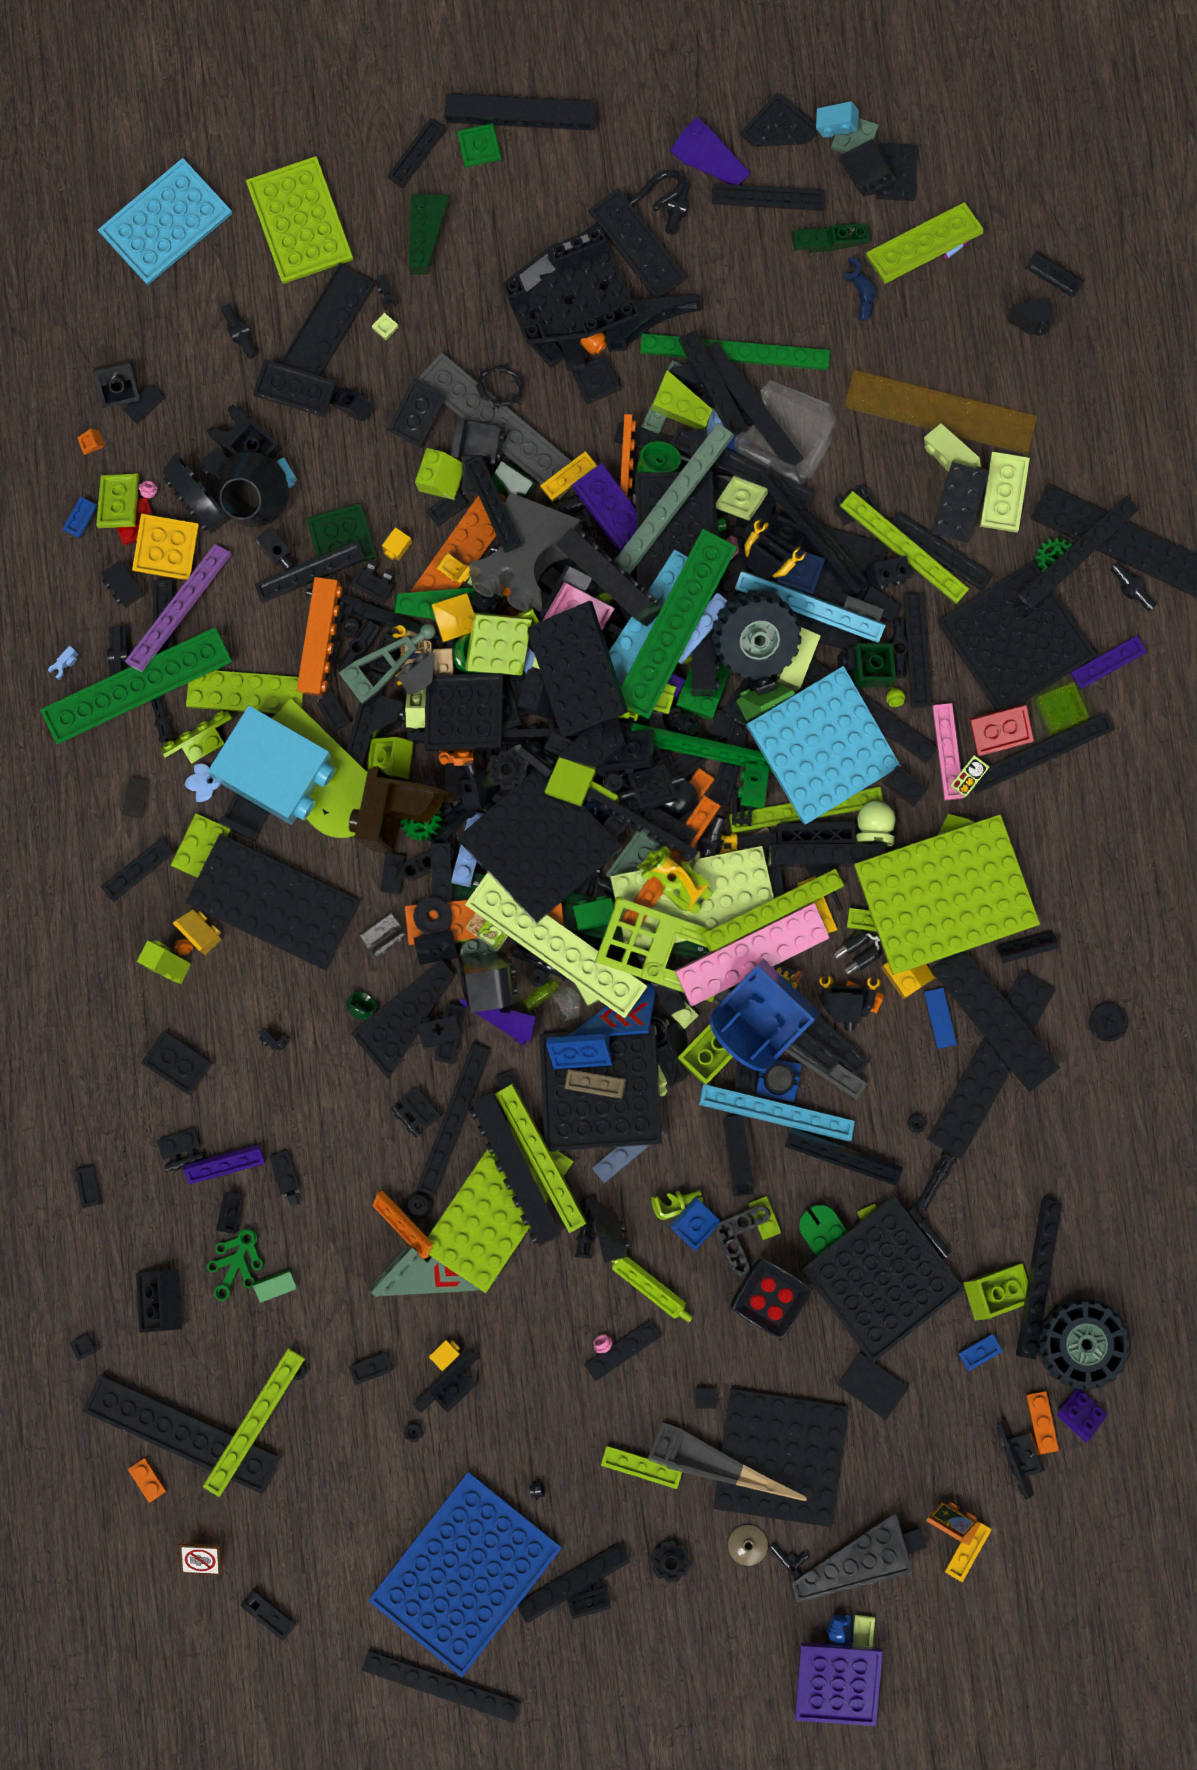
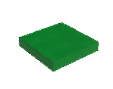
[457,123,501,168]

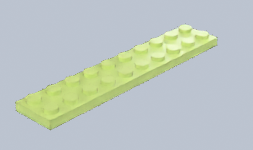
[465,873,647,1018]

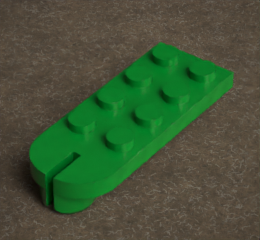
[798,1205,847,1256]

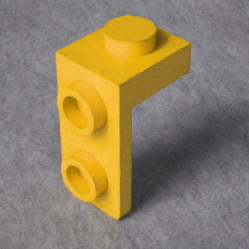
[436,553,470,583]

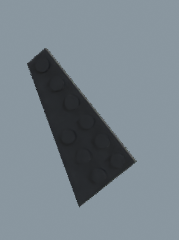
[351,959,454,1079]
[792,1512,914,1603]

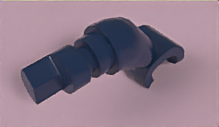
[843,257,876,321]

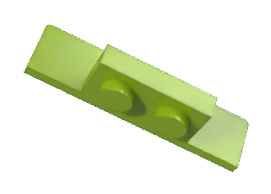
[161,711,232,764]

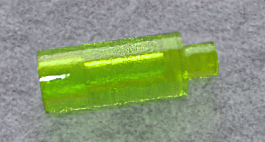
[522,981,559,1012]

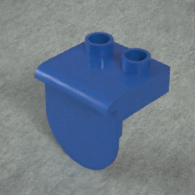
[709,959,820,1071]

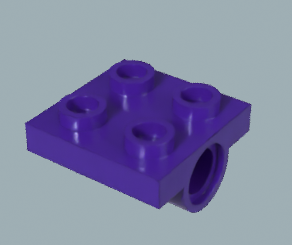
[1056,1388,1108,1443]

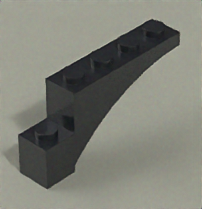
[606,294,702,352]

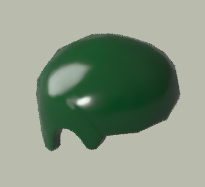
[346,991,377,1020]

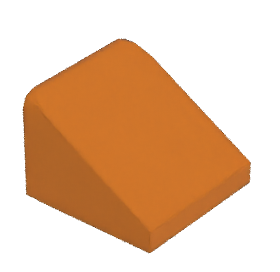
[77,429,105,455]

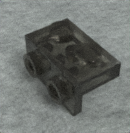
[359,911,406,956]

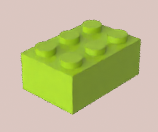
[677,1024,733,1085]

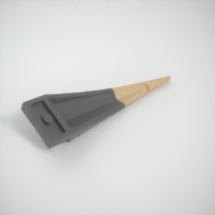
[648,1422,806,1501]

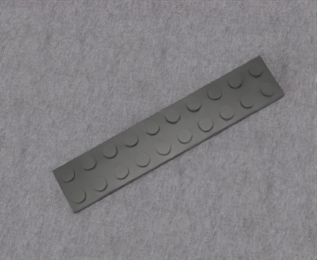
[417,352,572,501]

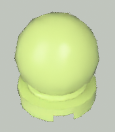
[856,801,895,847]

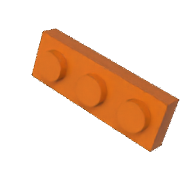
[1026,1391,1059,1454]

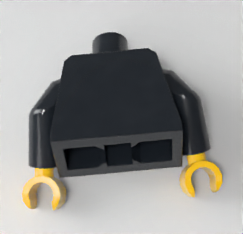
[819,976,880,1031]

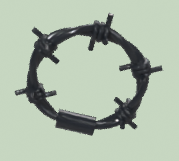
[476,363,527,410]

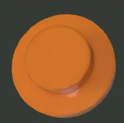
[173,939,193,955]

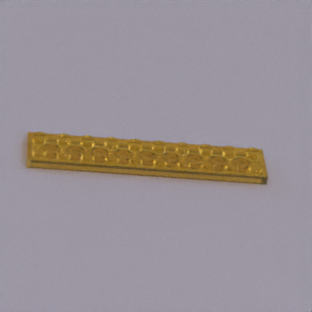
[844,370,1037,454]

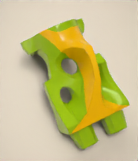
[637,846,713,914]

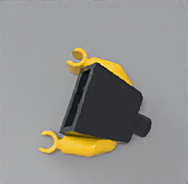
[744,519,806,580]

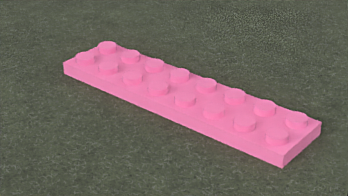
[674,902,829,1006]

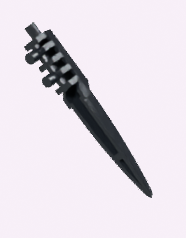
[306,588,442,640]

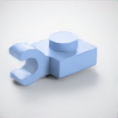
[48,646,78,680]

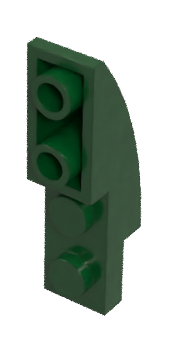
[791,224,870,253]

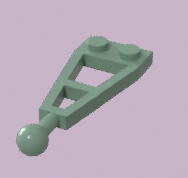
[339,624,435,705]

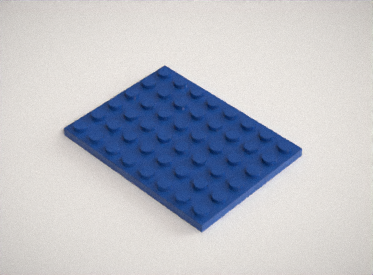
[368,1472,562,1677]

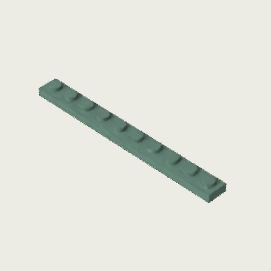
[615,423,734,574]

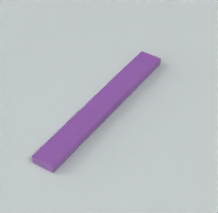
[125,544,231,672]

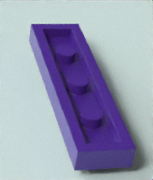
[1070,636,1147,690]
[183,1144,265,1185]

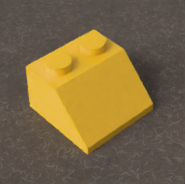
[173,910,222,955]
[881,962,935,999]

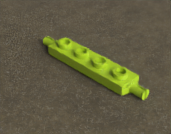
[611,1257,693,1323]

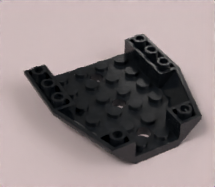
[502,226,640,344]

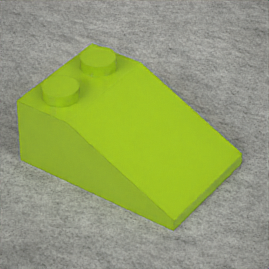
[963,1263,1028,1321]

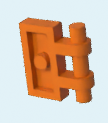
[439,750,474,766]

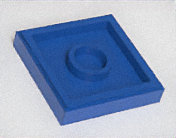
[669,1197,721,1251]

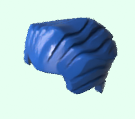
[826,1614,852,1646]

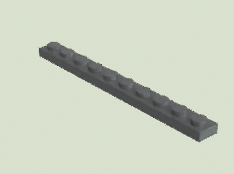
[712,989,867,1100]

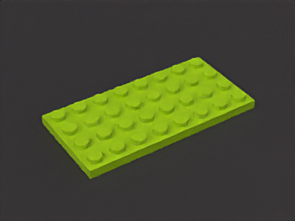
[427,1119,574,1294]

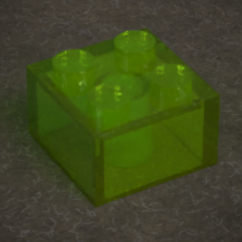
[1035,682,1089,736]

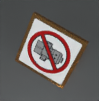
[179,1543,221,1575]

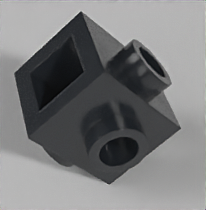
[470,591,501,614]
[667,711,702,737]

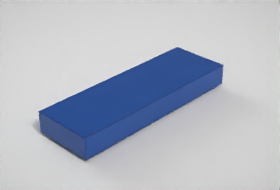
[924,988,957,1049]

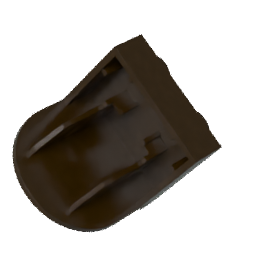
[349,766,456,854]

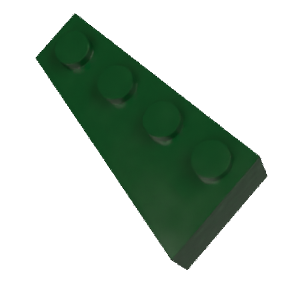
[409,194,450,275]

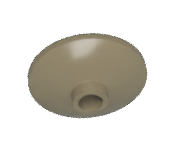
[728,1525,768,1566]

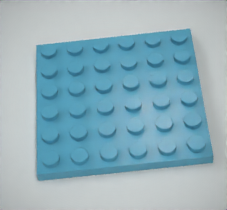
[746,666,900,825]

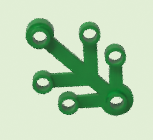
[207,1228,264,1301]

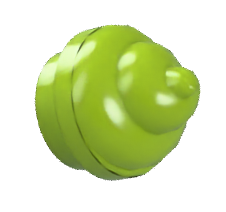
[886,687,905,707]

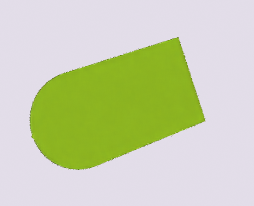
[272,698,368,838]

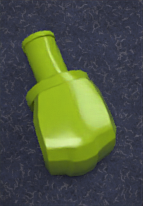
[651,1190,703,1220]

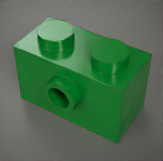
[738,763,769,808]
[573,896,614,931]

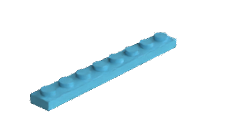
[735,570,886,643]
[699,1084,855,1141]

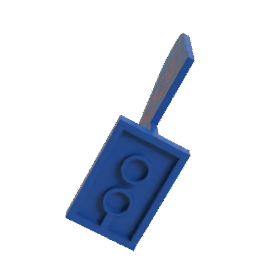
[546,984,656,1069]

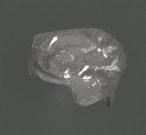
[551,986,580,1021]

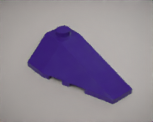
[670,117,750,185]
[460,999,537,1045]

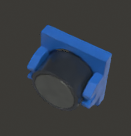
[755,1059,802,1103]

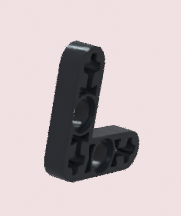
[716,1205,771,1276]

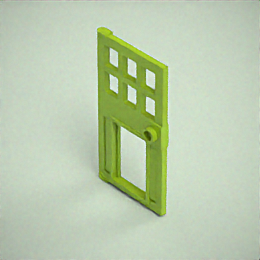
[595,896,737,1002]

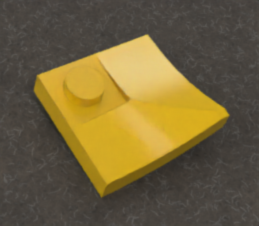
[431,593,474,642]

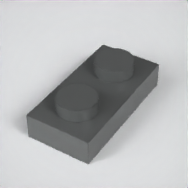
[843,596,884,621]

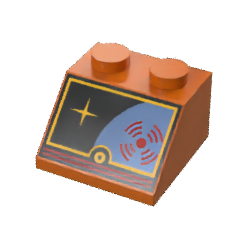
[926,1502,981,1545]

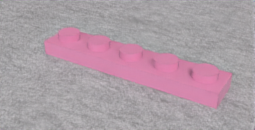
[932,703,964,801]

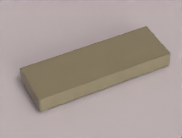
[564,1069,626,1099]

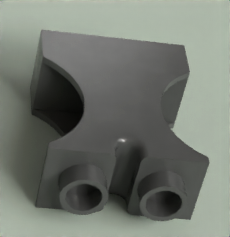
[469,493,581,612]

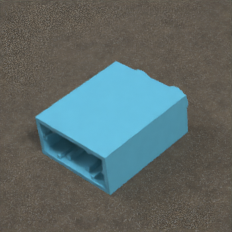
[208,706,336,825]

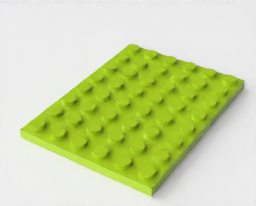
[854,814,1040,975]

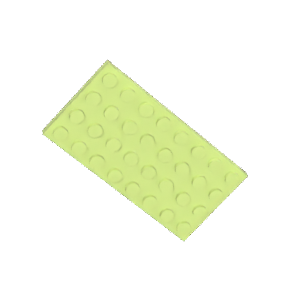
[610,846,774,952]

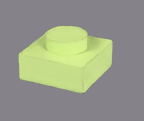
[372,313,399,340]
[671,1002,699,1030]

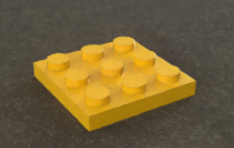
[132,514,199,580]

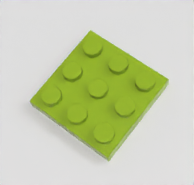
[465,613,532,675]

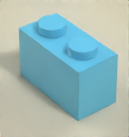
[816,101,859,138]

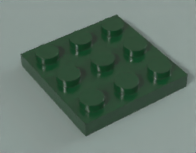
[306,503,377,564]

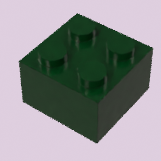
[851,643,896,687]

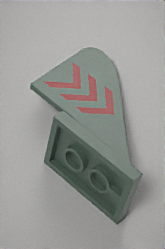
[367,1246,498,1297]

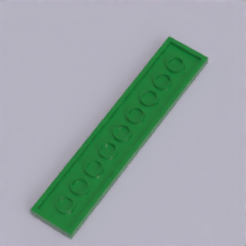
[621,529,737,719]
[40,627,233,745]

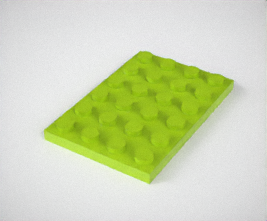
[246,156,353,284]

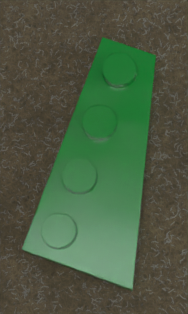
[393,588,474,620]

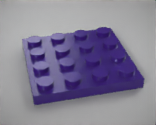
[795,1642,882,1726]

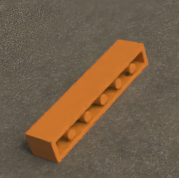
[297,577,342,697]

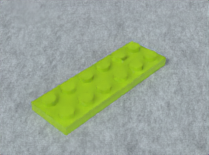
[866,202,983,284]
[186,671,304,714]

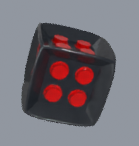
[728,1256,813,1341]

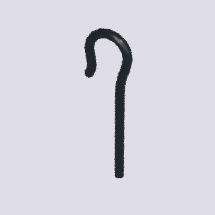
[581,170,685,234]

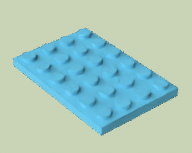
[98,158,233,286]

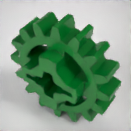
[1035,538,1072,575]
[400,810,442,842]

